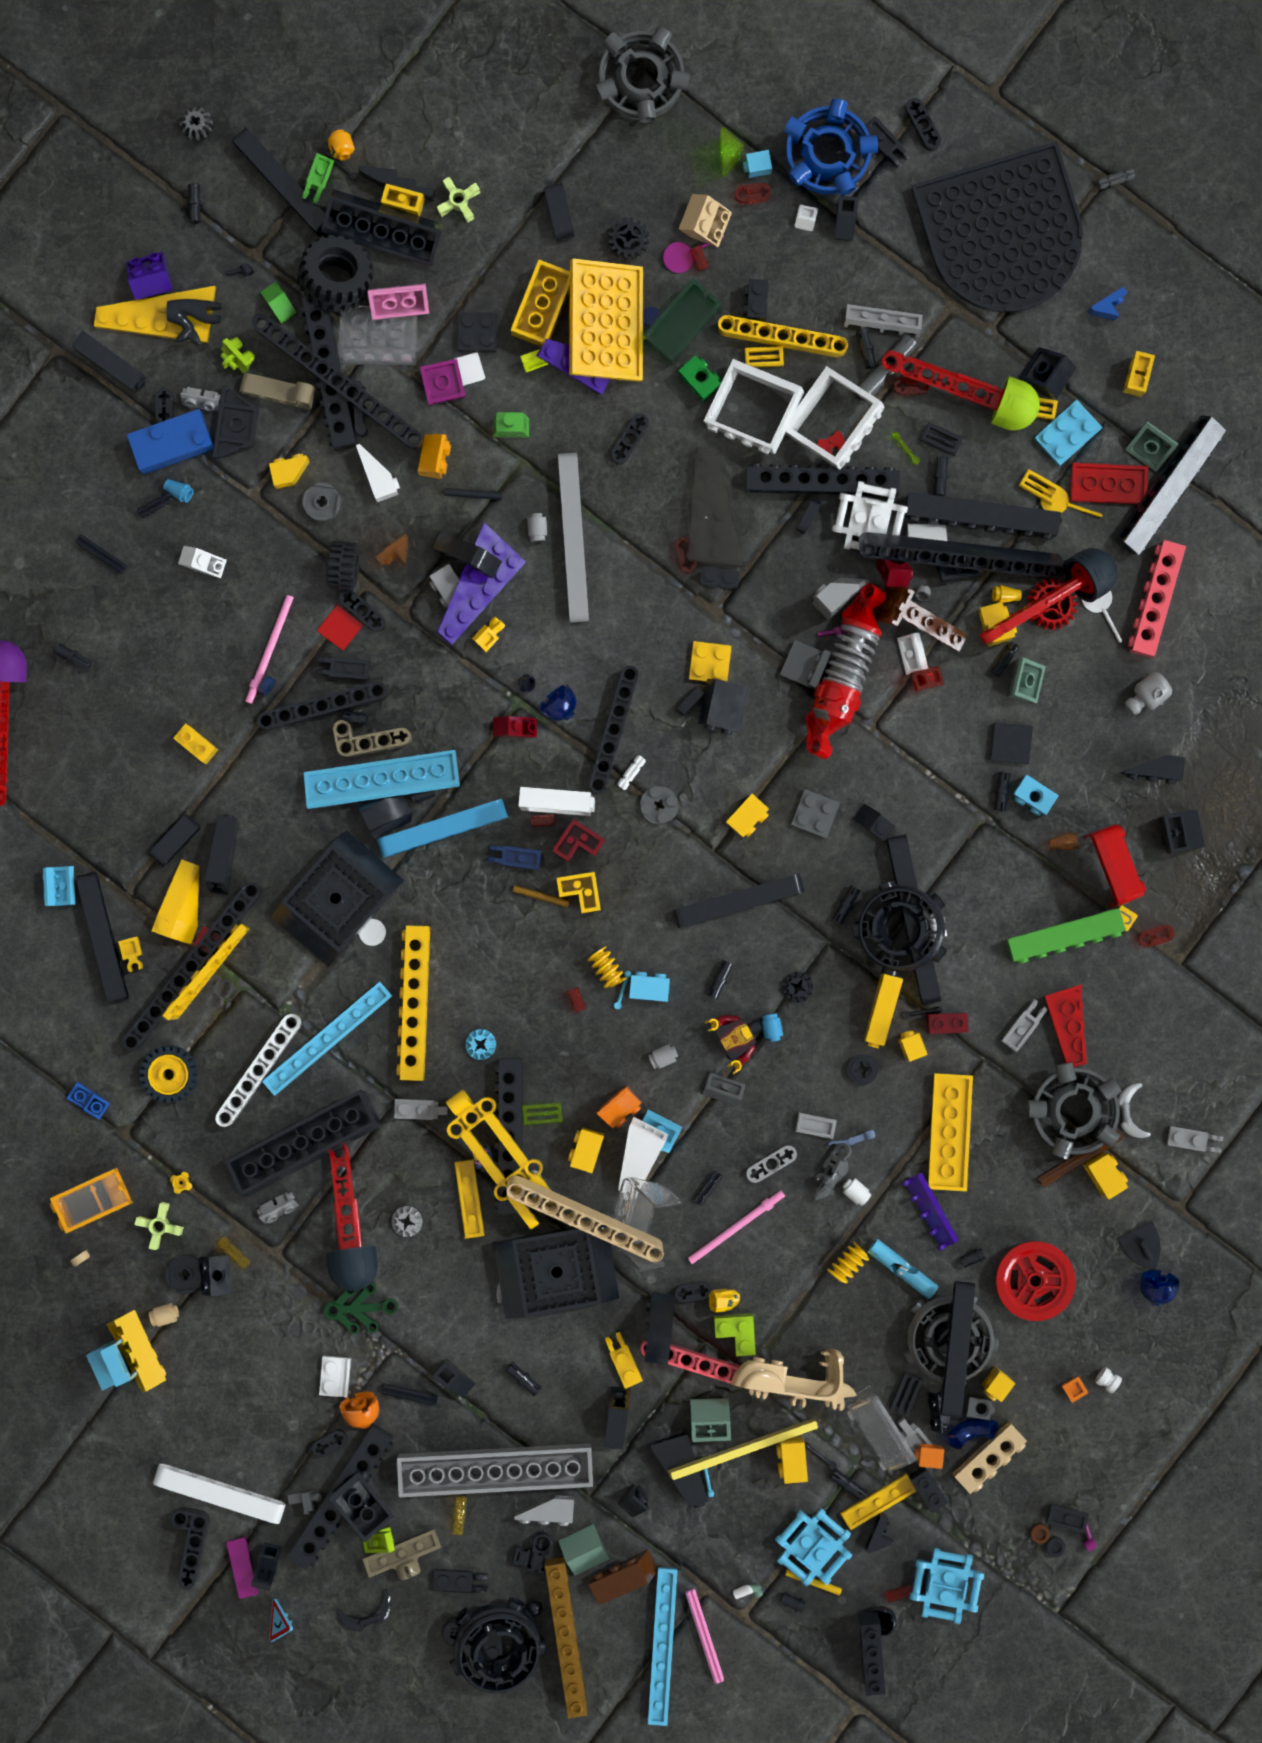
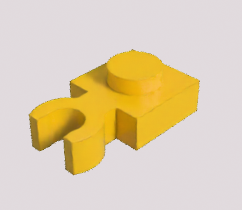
[118,937,143,972]

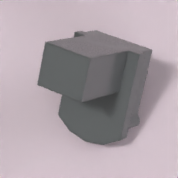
[287,1489,322,1515]

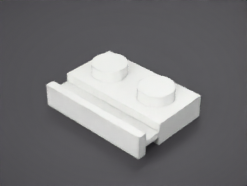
[319,1355,351,1398]

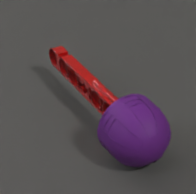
[0,640,27,806]

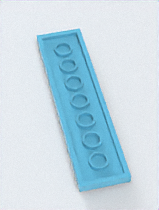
[304,750,460,809]

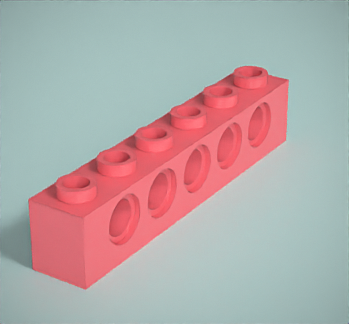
[1128,540,1186,658]

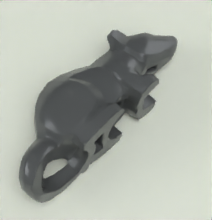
[814,1143,852,1200]

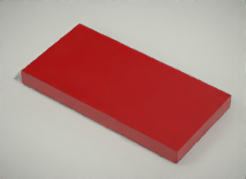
[1070,463,1149,505]

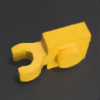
[472,617,505,652]

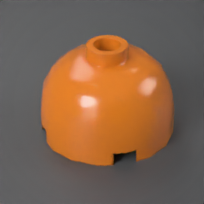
[340,1392,380,1429]

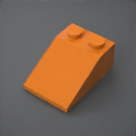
[597,1085,642,1129]

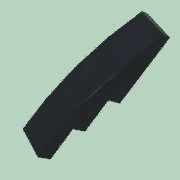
[358,166,434,201]

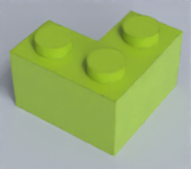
[714,1313,756,1356]

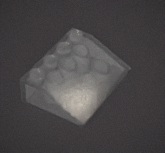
[338,305,418,365]

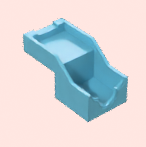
[86,1339,137,1391]

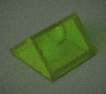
[719,127,745,177]

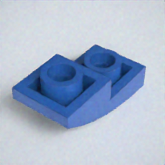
[66,1081,110,1120]

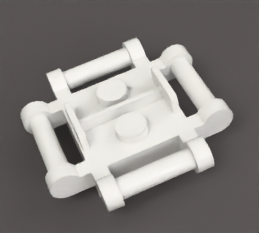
[832,481,908,550]

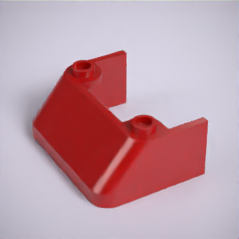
[1083,824,1146,907]

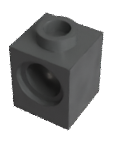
[964,1394,995,1420]

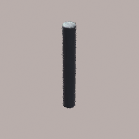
[444,488,502,500]

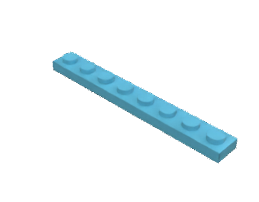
[262,982,392,1096]
[648,1567,677,1726]

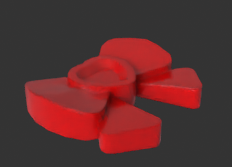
[817,431,845,455]

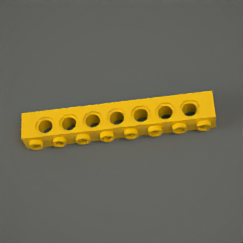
[397,926,430,1081]

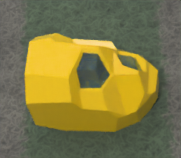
[709,1289,740,1312]

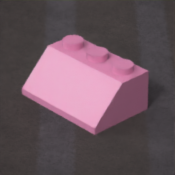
[368,283,429,320]

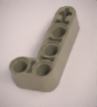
[239,373,316,410]
[333,720,412,757]

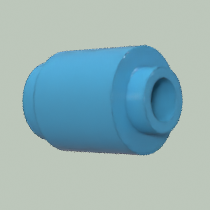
[761,1013,783,1042]

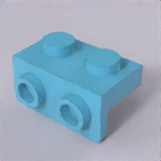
[43,866,75,906]
[642,1110,682,1153]

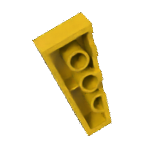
[106,1310,166,1392]

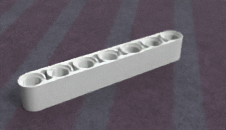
[216,1014,301,1127]
[153,1464,286,1524]

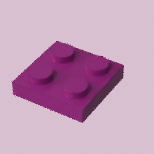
[420,359,466,405]

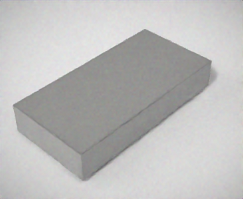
[795,1112,837,1139]

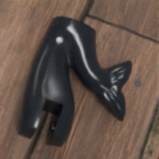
[166,299,222,345]

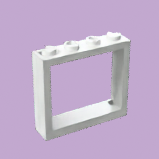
[704,359,804,454]
[785,366,885,470]
[519,787,595,816]

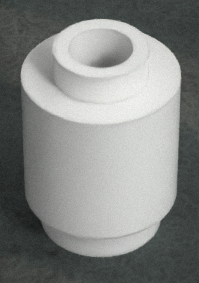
[842,1178,871,1206]

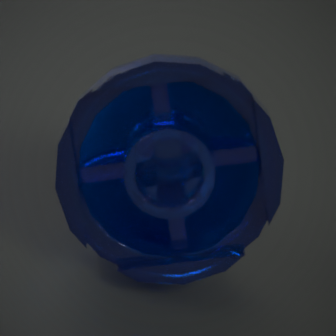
[539,684,577,721]
[1140,1270,1180,1306]

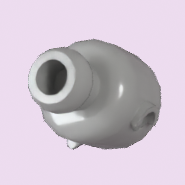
[1125,672,1172,715]

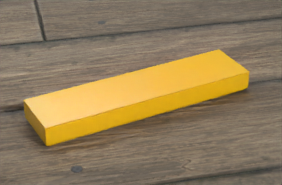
[455,1159,485,1239]
[840,1473,916,1531]

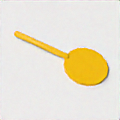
[1040,487,1103,518]

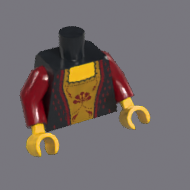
[705,1015,763,1074]

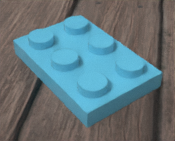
[1034,400,1103,467]

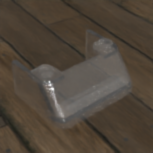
[612,1177,681,1271]
[845,1385,917,1473]

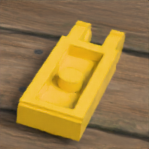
[605,1332,643,1389]

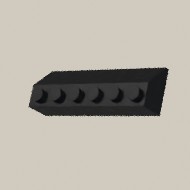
[321,189,444,266]

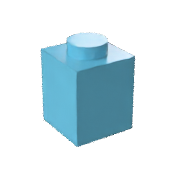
[743,150,772,178]

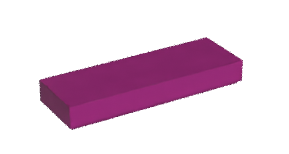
[226,1536,259,1599]

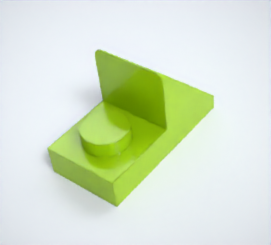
[363,1527,395,1553]

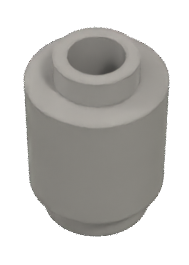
[527,513,547,541]
[648,1044,678,1069]

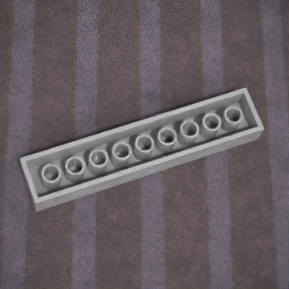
[397,1444,593,1497]

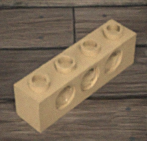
[952,1421,1027,1494]

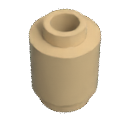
[149,1303,179,1327]

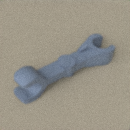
[828,1130,875,1153]

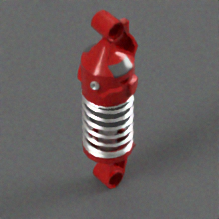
[805,583,886,759]

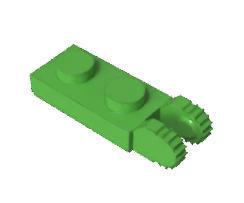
[302,153,335,204]

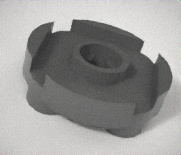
[302,482,341,522]
[640,786,678,824]

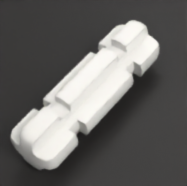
[617,755,646,790]

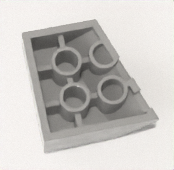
[812,578,869,620]

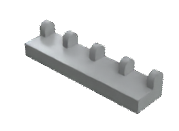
[844,304,923,338]

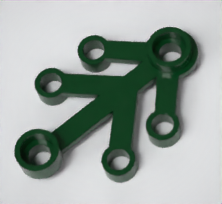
[323,1282,398,1334]

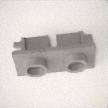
[180,387,221,412]
[257,1192,299,1224]

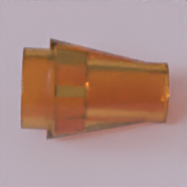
[1050,831,1079,850]

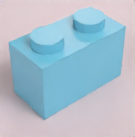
[629,972,670,1002]

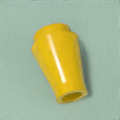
[992,585,1022,603]

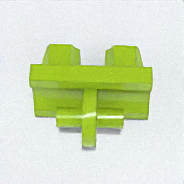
[220,337,255,373]

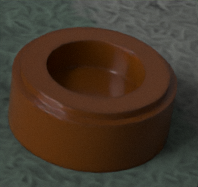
[1030,1523,1050,1544]

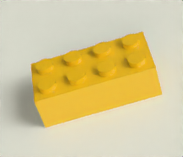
[511,260,570,347]

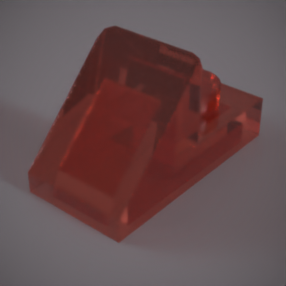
[910,666,945,693]

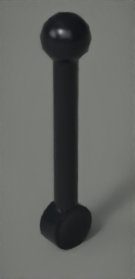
[325,151,357,181]
[902,1006,942,1018]
[805,1442,837,1470]

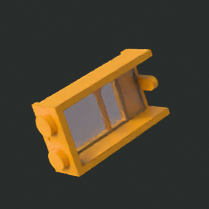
[50,1168,133,1233]

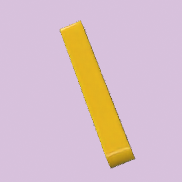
[718,315,848,358]

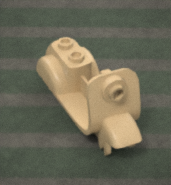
[730,1348,857,1411]

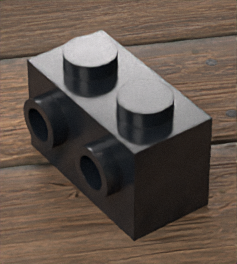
[743,279,768,322]

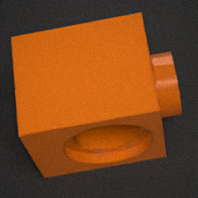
[914,1443,944,1469]

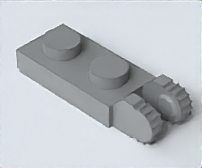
[1001,999,1047,1052]
[1166,1126,1223,1153]

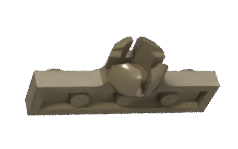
[362,1529,442,1580]

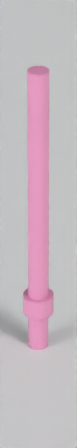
[245,595,294,704]
[688,1190,785,1264]

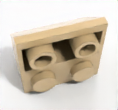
[679,194,732,247]

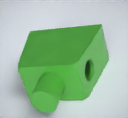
[493,412,529,438]

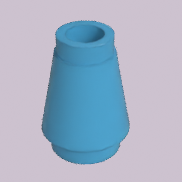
[163,479,193,503]

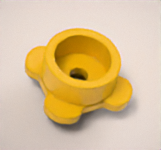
[170,1172,192,1194]

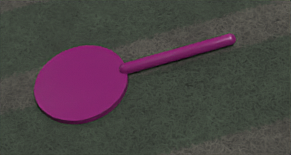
[663,235,724,273]

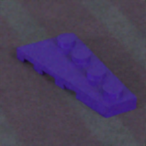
[536,339,610,394]

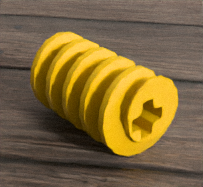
[588,946,627,988]
[827,1241,869,1284]

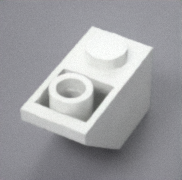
[178,546,226,578]

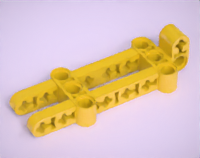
[446,1089,554,1229]

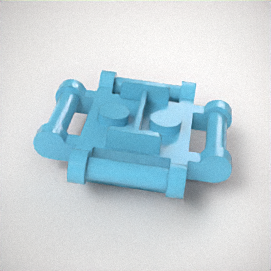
[775,1508,853,1587]
[909,1548,985,1624]

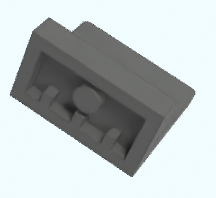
[780,640,831,690]

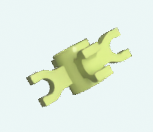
[437,177,480,223]
[135,1202,184,1250]

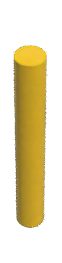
[785,1568,842,1596]

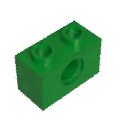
[678,355,721,403]

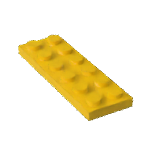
[928,1073,973,1191]

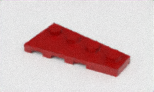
[1044,984,1087,1068]

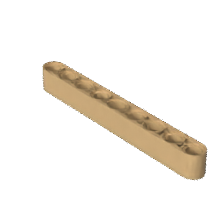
[507,1175,664,1262]

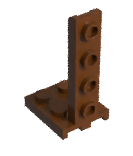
[873,585,967,652]

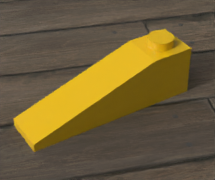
[152,859,200,944]

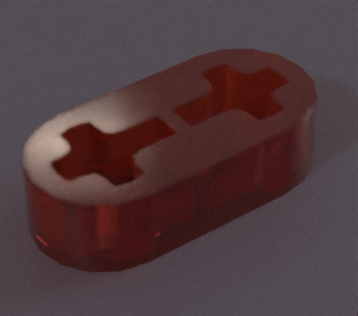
[735,183,771,204]
[893,376,930,396]
[675,537,697,574]
[1138,925,1175,948]

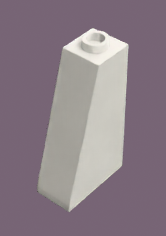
[618,1117,668,1198]

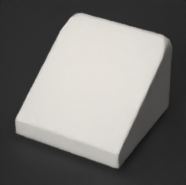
[795,204,818,231]

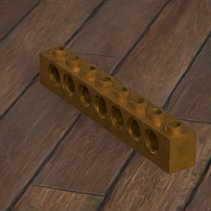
[545,1557,588,1719]

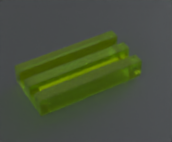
[523,1102,563,1125]

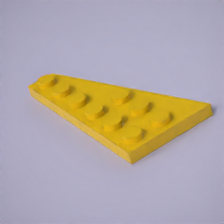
[94,286,216,344]
[162,924,249,1020]

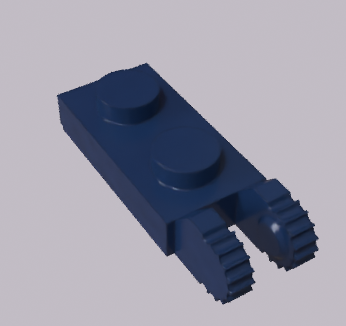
[486,845,542,870]

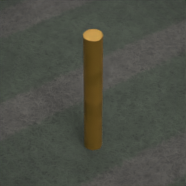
[513,885,570,908]

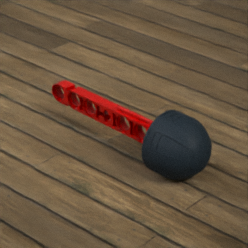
[979,548,1118,644]
[326,1145,378,1291]

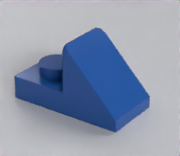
[1088,287,1127,320]

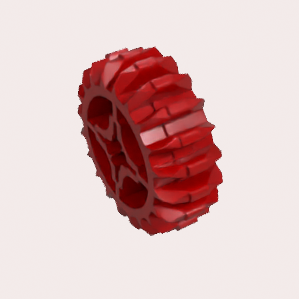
[1026,579,1078,631]

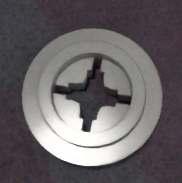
[392,1206,422,1237]

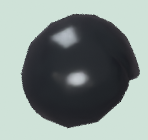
[868,1606,897,1636]

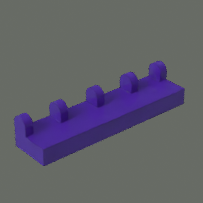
[901,1173,959,1251]

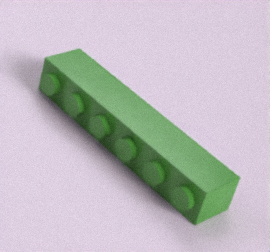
[1006,908,1126,964]

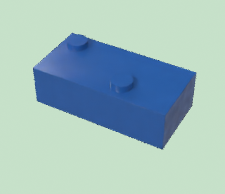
[127,409,214,474]

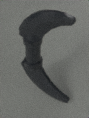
[337,1590,391,1632]

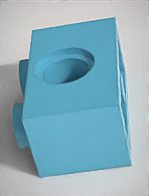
[1012,775,1059,816]

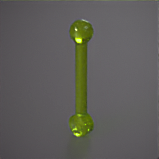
[892,432,920,464]

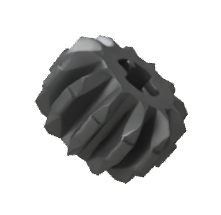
[180,106,213,141]

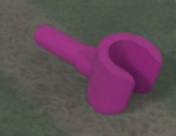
[818,626,846,639]
[1083,1523,1096,1551]

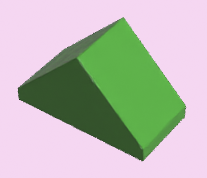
[260,282,297,324]

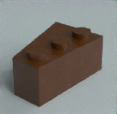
[588,1549,658,1605]

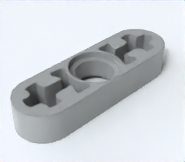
[746,1145,797,1183]

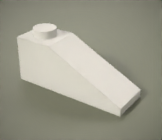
[356,444,400,502]

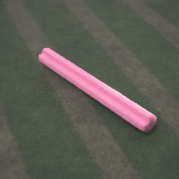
[686,1589,724,1684]

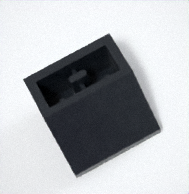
[1159,809,1205,854]

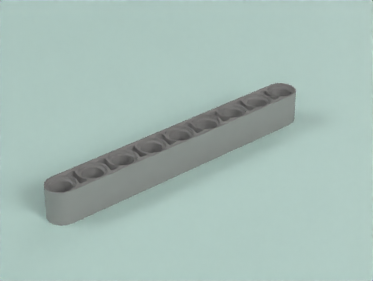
[558,453,589,623]

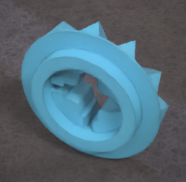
[466,1029,496,1060]

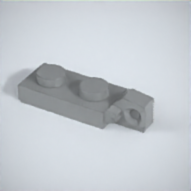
[394,1099,448,1120]
[897,1417,933,1468]

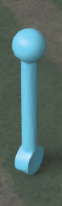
[614,971,632,1009]
[704,1468,714,1497]

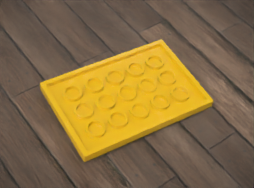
[569,259,643,382]

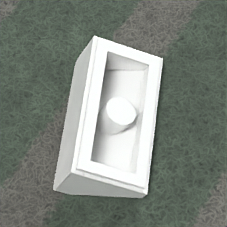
[897,633,928,675]

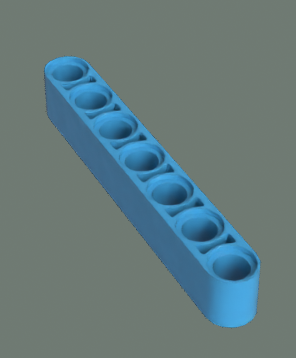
[377,799,508,858]

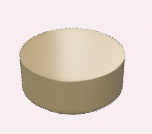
[70,1250,90,1267]

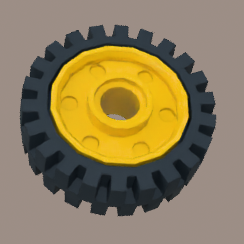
[140,1046,199,1103]

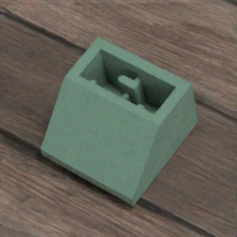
[690,1398,731,1442]

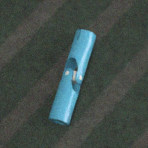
[867,1239,939,1300]

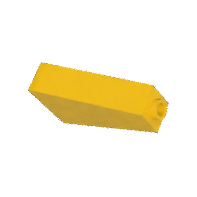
[864,974,903,1049]

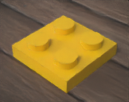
[689,641,731,682]

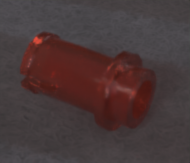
[690,245,710,271]
[531,812,556,828]
[567,987,587,1013]

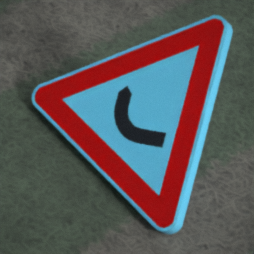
[269,1599,293,1642]

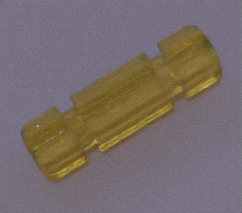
[217,1237,250,1269]
[453,1496,467,1535]

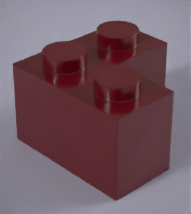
[552,819,605,862]

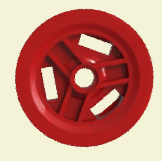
[995,1241,1076,1321]

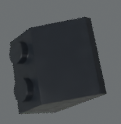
[1019,347,1077,399]

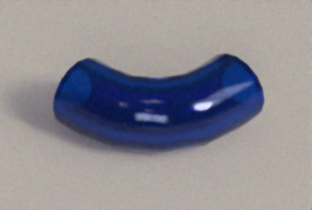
[946,1418,998,1449]

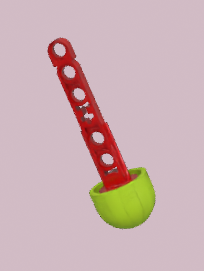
[882,350,1040,430]

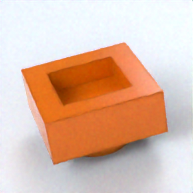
[1061,1375,1088,1403]

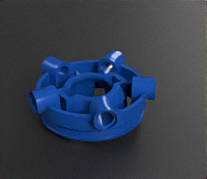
[784,99,878,196]

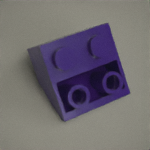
[126,252,172,300]

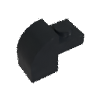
[251,1542,282,1591]

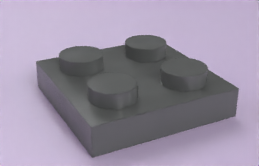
[791,789,840,839]

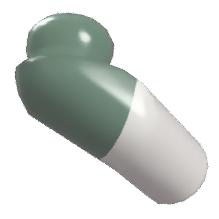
[733,1584,763,1599]

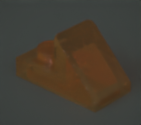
[375,533,409,566]

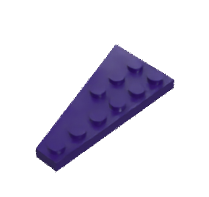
[436,523,526,646]

